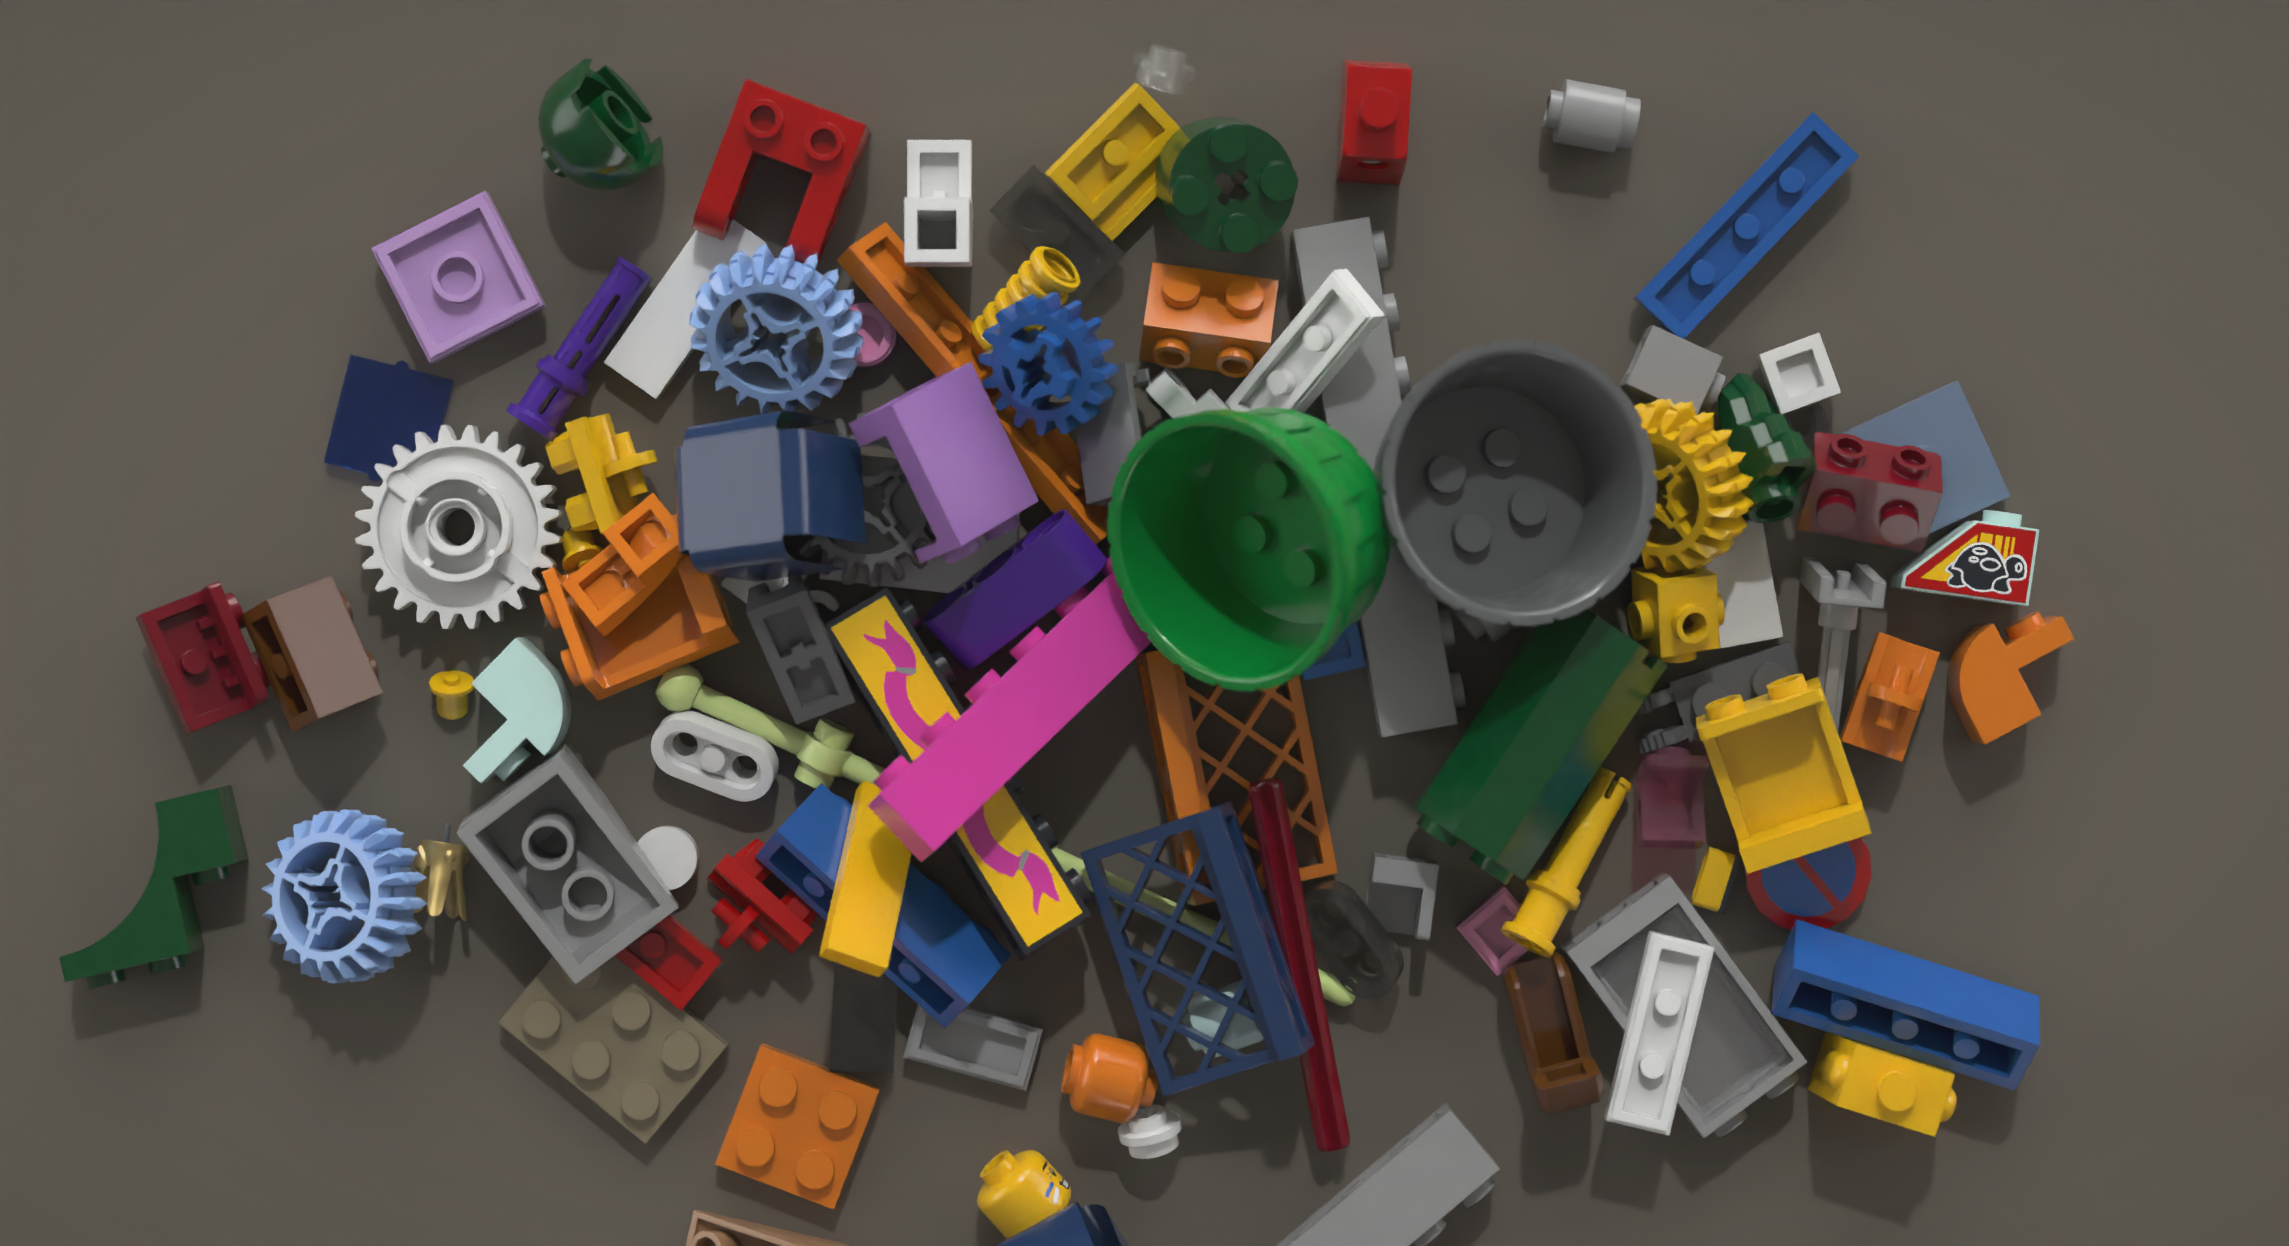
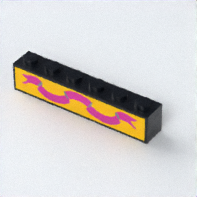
[824,587,1093,961]

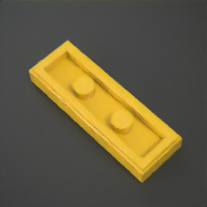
[819,780,912,977]

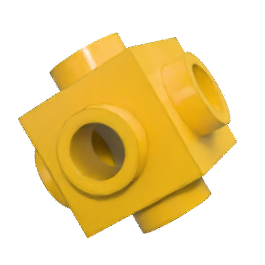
[1626,566,1725,663]

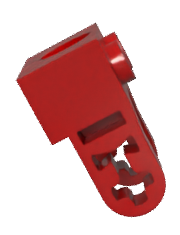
[692,78,871,270]

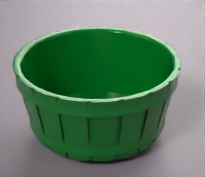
[1107,407,1391,691]

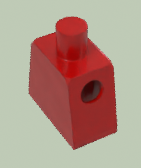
[1336,60,1412,185]

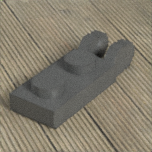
[1634,642,1801,754]

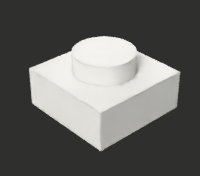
[1756,333,1841,414]

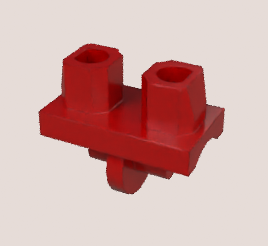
[706,839,817,955]

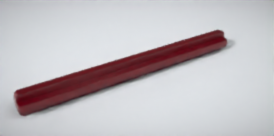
[1248,778,1350,1152]

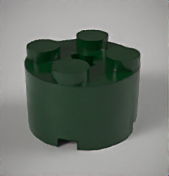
[1155,117,1298,253]

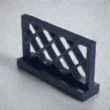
[1081,801,1315,1096]

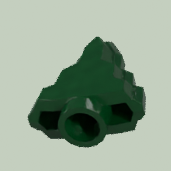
[1718,373,1817,523]

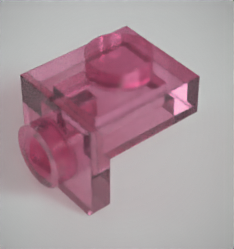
[1635,747,1709,849]

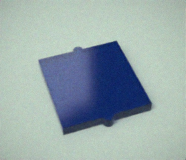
[324,354,454,482]

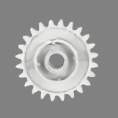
[355,425,564,629]

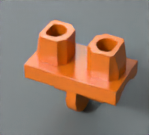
[1840,632,1940,762]

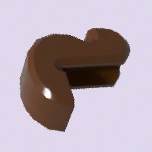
[1502,952,1605,1115]

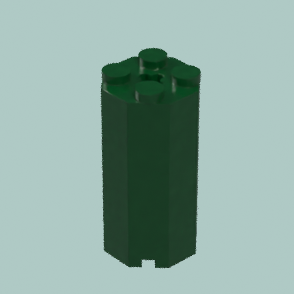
[1413,609,1668,885]

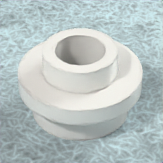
[1118,1105,1182,1159]

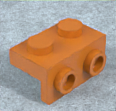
[1139,262,1279,378]

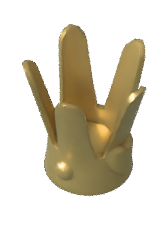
[414,823,469,921]

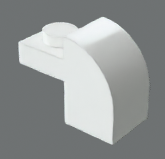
[904,140,973,267]

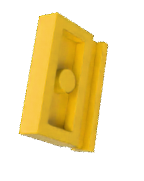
[1045,83,1180,241]

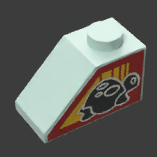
[1890,510,2040,606]

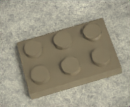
[498,956,729,1144]

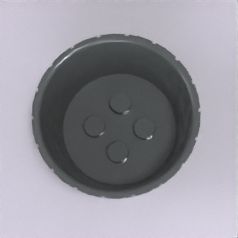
[1374,340,1657,626]

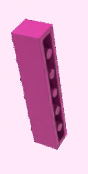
[867,557,1151,862]

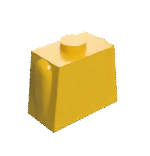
[1807,1031,1957,1137]

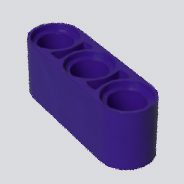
[923,509,1108,670]

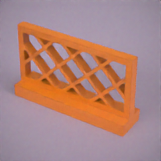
[1135,649,1338,905]

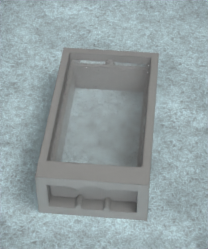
[1561,872,1807,1138]

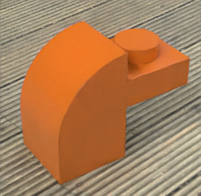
[1947,611,2074,745]

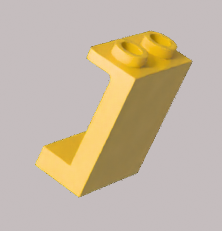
[1696,674,1871,874]

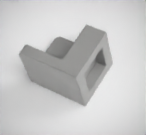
[1363,852,1439,941]

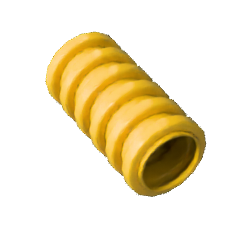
[971,246,1081,351]

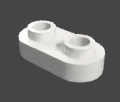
[651,710,779,802]

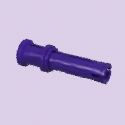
[505,256,653,441]

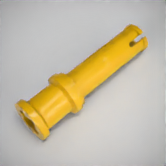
[1500,767,1632,958]

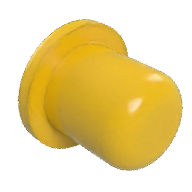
[562,528,604,574]
[429,670,474,720]

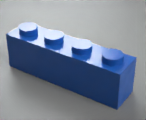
[755,783,1012,1028]
[1771,919,2040,1091]

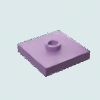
[371,191,546,364]

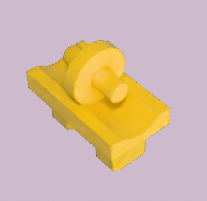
[545,413,658,534]

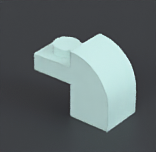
[463,637,572,783]

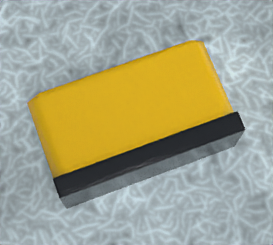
[1691,847,1742,914]

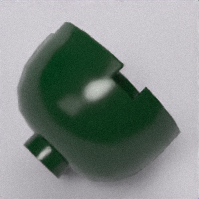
[538,58,664,191]

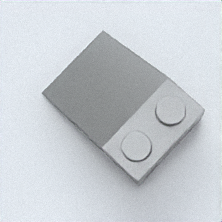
[456,744,679,985]

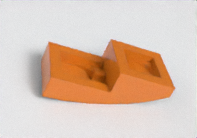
[561,493,684,637]

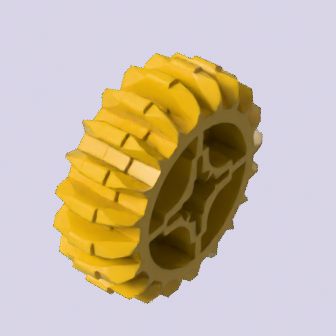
[1634,398,1754,574]

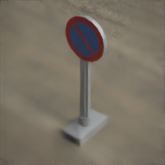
[1744,556,1887,929]

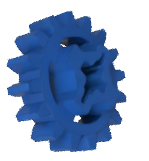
[978,292,1118,435]

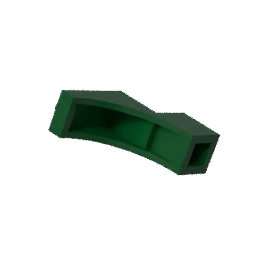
[59,785,249,989]

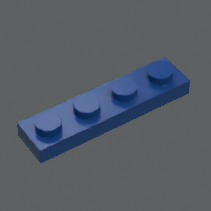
[1633,112,1859,339]

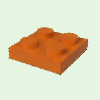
[715,1043,881,1210]

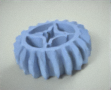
[689,243,864,414]
[260,809,428,984]

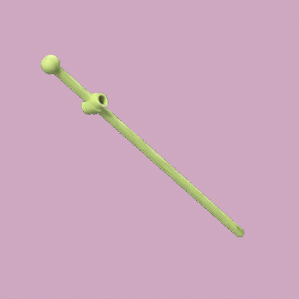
[655,664,1356,1006]

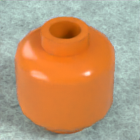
[1061,1033,1158,1123]

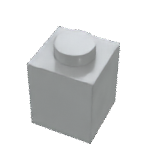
[1619,325,1726,415]

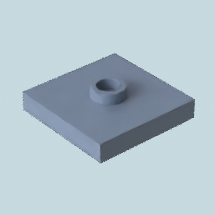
[1840,380,2011,550]

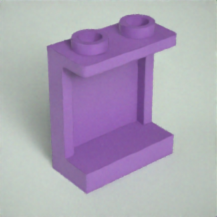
[849,362,1039,564]

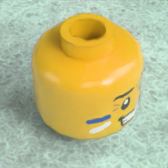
[977,1149,1071,1239]

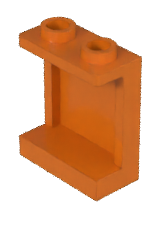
[540,514,740,701]

